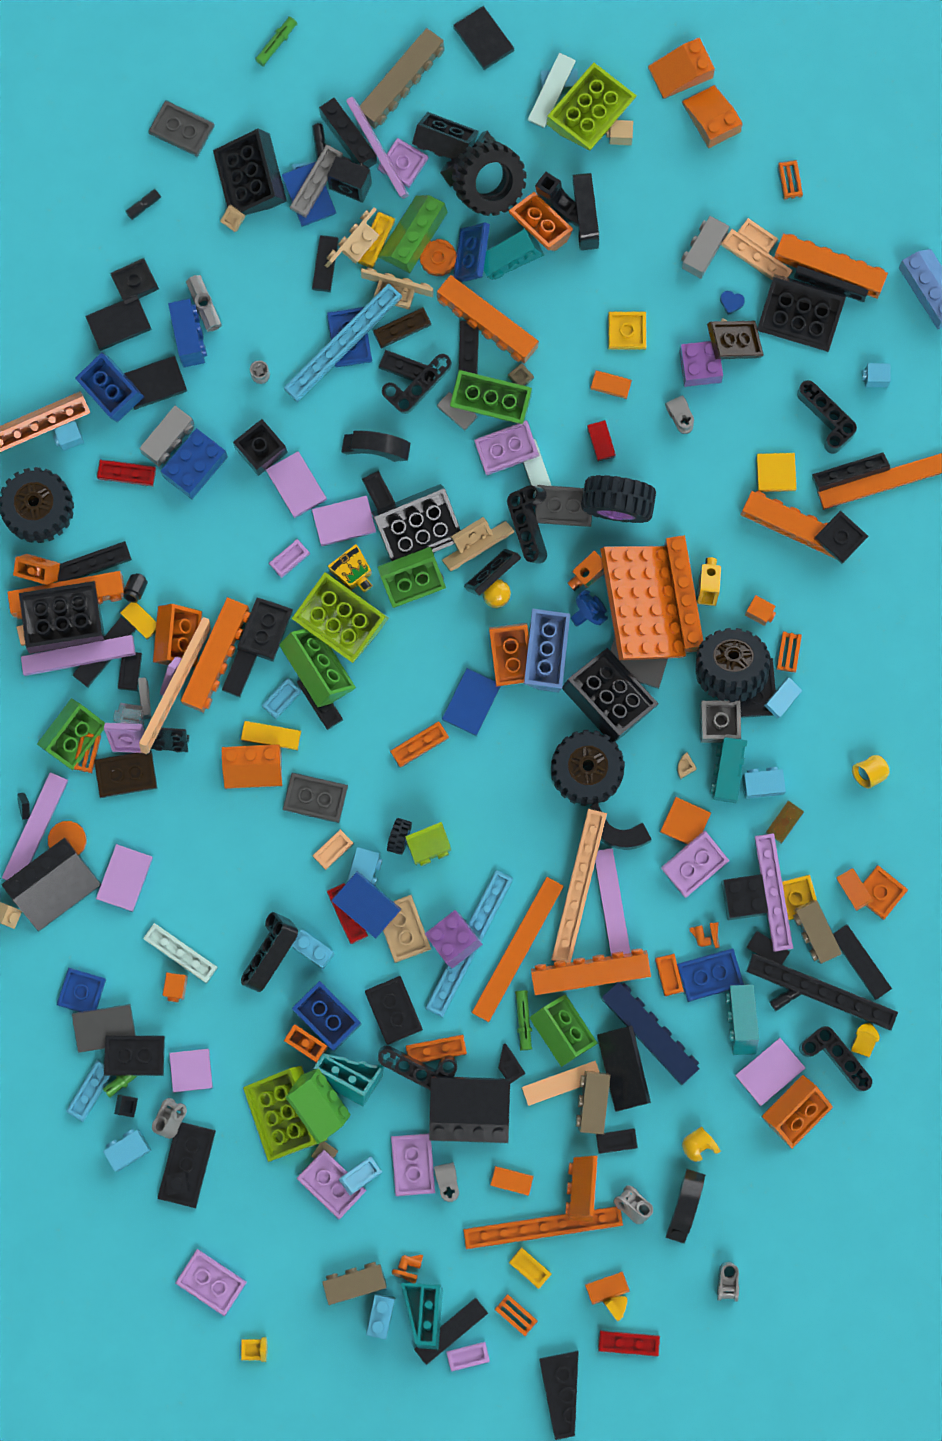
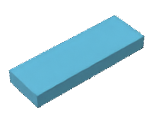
[66,1061,111,1122]

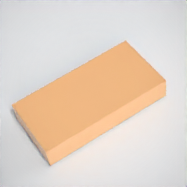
[737,218,778,254]
[312,829,354,870]

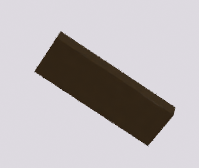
[373,307,431,349]

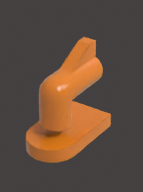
[689,922,720,949]
[391,1255,423,1284]

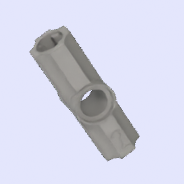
[186,275,222,332]

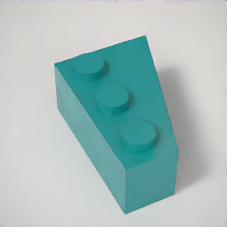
[484,229,545,279]
[710,737,747,803]
[726,985,759,1055]
[313,1053,384,1106]
[401,1283,443,1349]

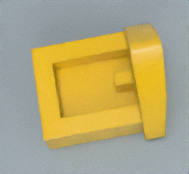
[851,1023,880,1057]
[603,1296,628,1321]
[241,1337,268,1362]

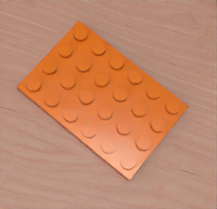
[600,546,686,660]

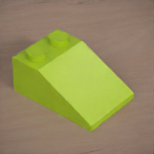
[405,822,451,866]

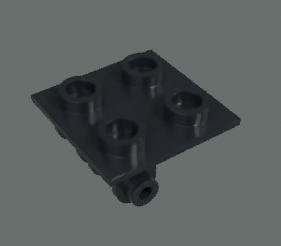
[151,728,189,752]

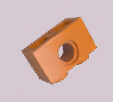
[13,554,60,585]
[284,1024,328,1063]

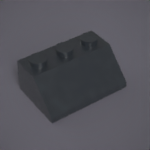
[412,112,479,160]

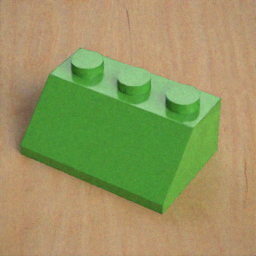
[378,547,446,608]
[37,698,105,771]
[529,994,598,1067]
[285,1068,351,1144]

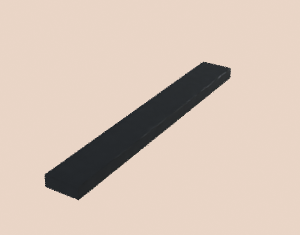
[746,953,898,1030]

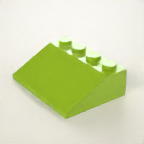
[546,62,637,151]
[292,572,389,663]
[243,1066,327,1162]

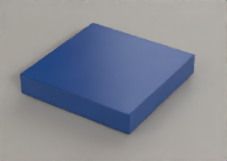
[57,968,106,1012]

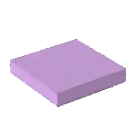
[378,138,429,188]
[104,723,150,753]
[170,1049,213,1093]

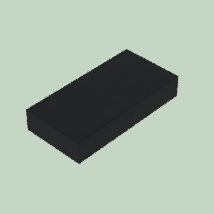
[362,471,395,510]
[118,652,142,691]
[746,931,790,965]
[596,1128,638,1154]

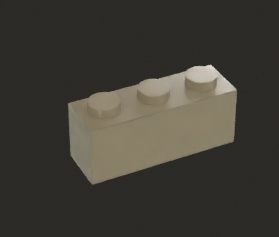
[793,900,842,964]
[576,1071,610,1135]
[322,1262,387,1305]

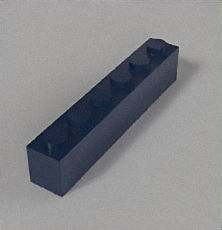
[601,982,700,1085]

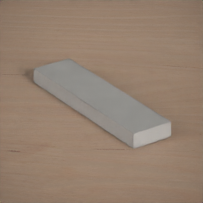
[290,145,343,218]

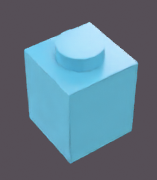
[862,363,890,387]
[53,421,84,451]

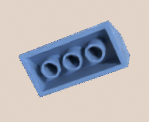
[899,249,942,329]
[524,609,570,693]

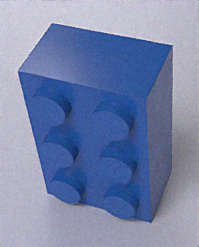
[168,299,207,368]
[75,352,144,422]
[161,428,228,499]
[292,981,362,1052]

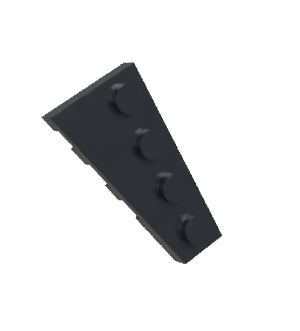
[539,1351,579,1440]

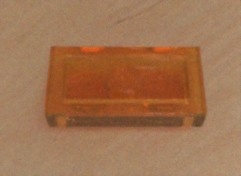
[766,801,804,844]

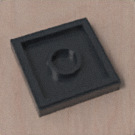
[110,258,159,305]
[814,510,868,564]

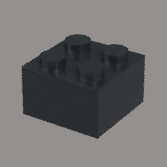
[327,156,372,203]
[233,419,288,476]
[721,874,768,921]

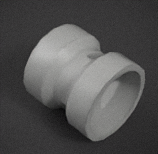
[250,360,270,384]

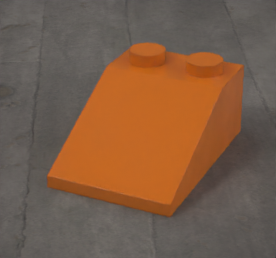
[648,37,715,99]
[682,85,743,149]
[489,623,529,686]

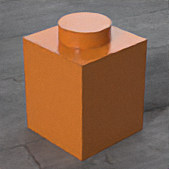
[745,595,776,626]
[163,972,188,1003]

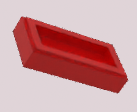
[587,420,616,462]

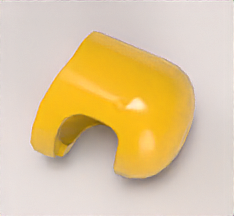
[483,580,511,608]
[852,755,890,789]
[682,1126,721,1162]

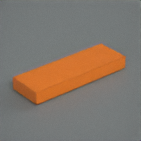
[390,721,449,768]
[406,1035,467,1065]

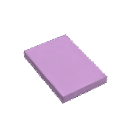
[474,420,539,475]
[266,451,327,518]
[312,496,376,547]
[661,831,729,898]
[96,844,153,912]
[735,1038,805,1106]
[391,1133,435,1196]
[296,1150,367,1220]
[175,1249,247,1316]

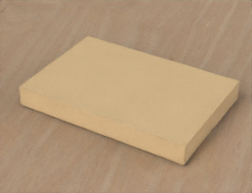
[383,895,431,963]

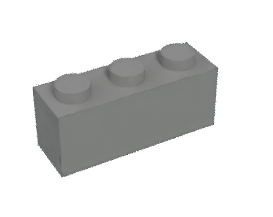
[681,216,730,279]
[139,406,194,466]

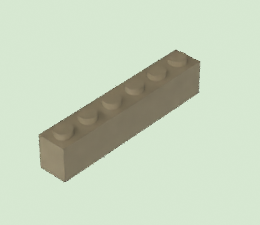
[360,28,445,129]

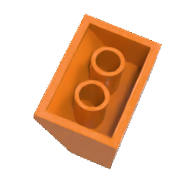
[508,192,573,251]
[153,604,202,667]
[222,744,282,789]
[761,1075,833,1149]
[566,1156,597,1222]

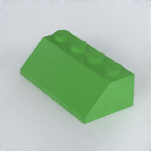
[378,195,448,273]
[450,370,532,425]
[279,629,356,707]

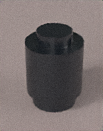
[123,573,148,603]

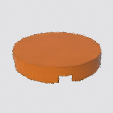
[420,239,456,276]
[48,821,87,855]

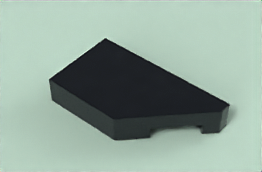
[499,1043,526,1084]

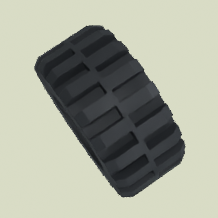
[452,140,527,216]

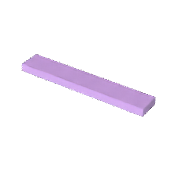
[346,96,410,199]
[21,635,136,676]
[2,773,68,880]
[754,833,793,952]
[595,848,631,956]

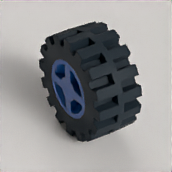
[387,818,412,855]

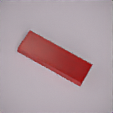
[97,460,156,487]
[327,883,368,944]
[598,1331,660,1356]

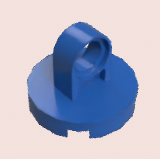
[570,590,608,626]

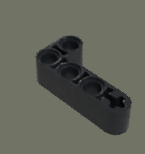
[572,173,599,251]
[382,354,452,414]
[798,380,857,454]
[507,485,547,564]
[241,912,298,992]
[799,1026,872,1091]
[378,1045,457,1090]

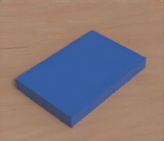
[282,162,336,227]
[453,222,490,282]
[327,307,372,368]
[442,668,501,736]
[331,871,401,939]
[677,948,744,1002]

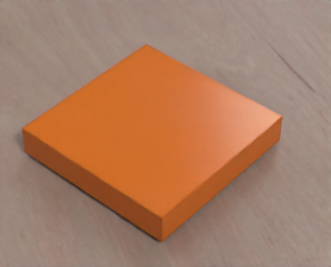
[660,797,711,845]
[863,865,908,920]

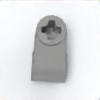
[665,395,694,434]
[152,1098,187,1139]
[434,1162,459,1202]
[614,1185,653,1224]
[717,1262,739,1302]

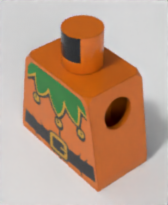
[568,550,604,591]

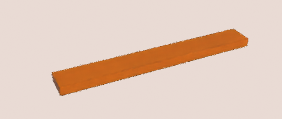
[817,453,942,510]
[472,877,564,1022]
[463,1206,623,1249]

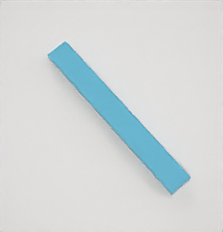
[284,283,402,402]
[425,870,513,1018]

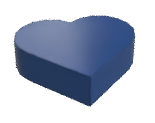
[720,291,745,315]

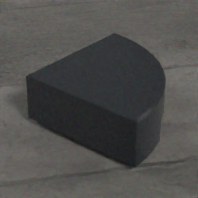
[17,793,30,820]

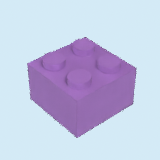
[679,341,723,387]
[425,910,483,969]

